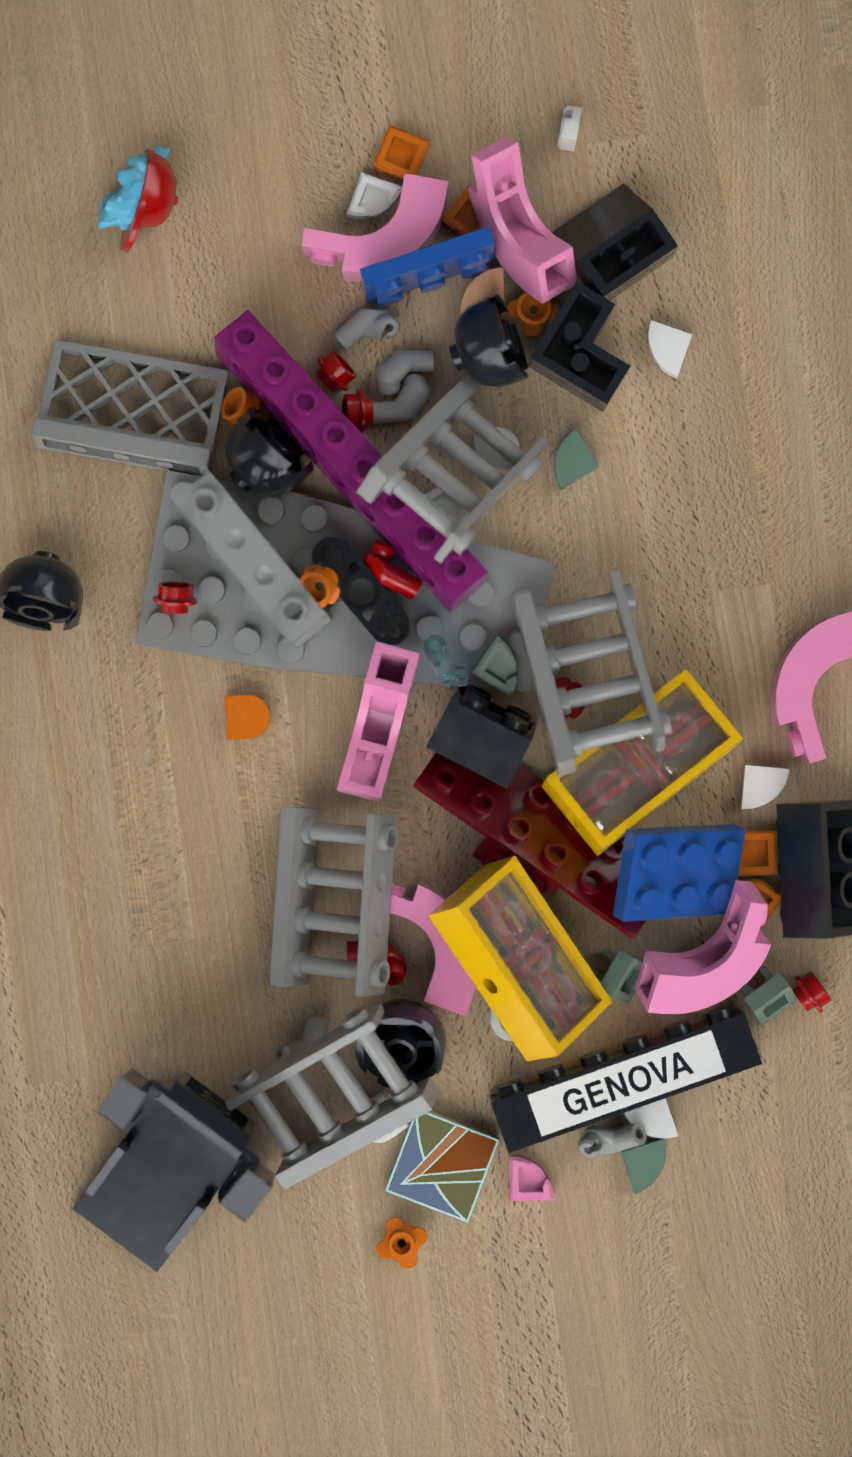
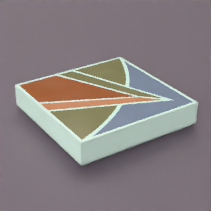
[385,1111,499,1223]

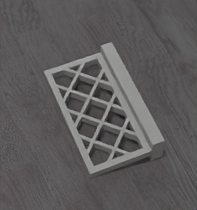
[31,340,229,476]

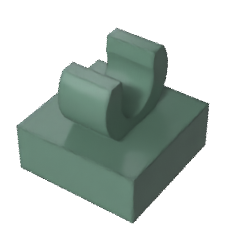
[591,948,643,1004]
[741,965,797,1026]

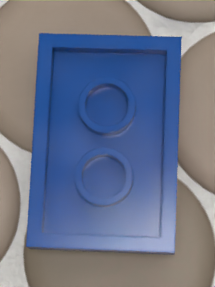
[360,226,495,306]
[613,824,746,922]

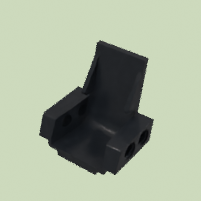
[73,1068,275,1272]

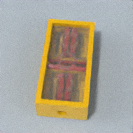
[542,669,743,856]
[428,856,613,1061]

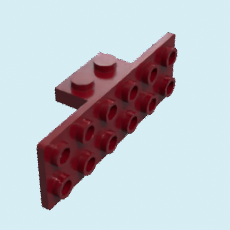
[414,752,646,938]

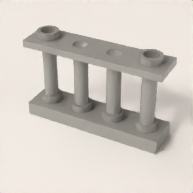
[356,374,549,564]
[173,471,332,649]
[513,570,672,777]
[269,807,399,997]
[225,1004,439,1190]

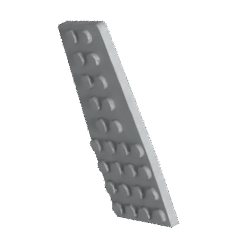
[135,470,553,693]

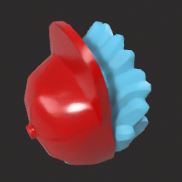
[97,145,178,252]

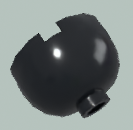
[449,294,529,387]
[225,407,314,496]
[0,551,83,631]
[355,998,446,1088]

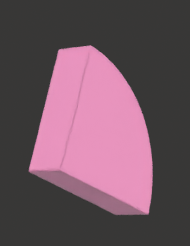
[509,1154,554,1201]

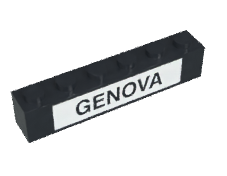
[490,1005,762,1153]

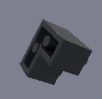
[528,281,630,412]

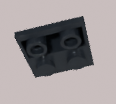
[552,183,678,300]
[426,684,537,788]

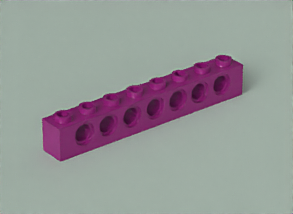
[214,310,488,613]

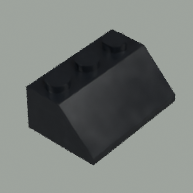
[776,799,852,939]

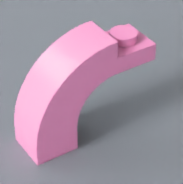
[468,136,577,304]
[301,173,449,281]
[769,611,852,764]
[337,642,420,803]
[634,880,771,1014]
[390,882,475,1016]

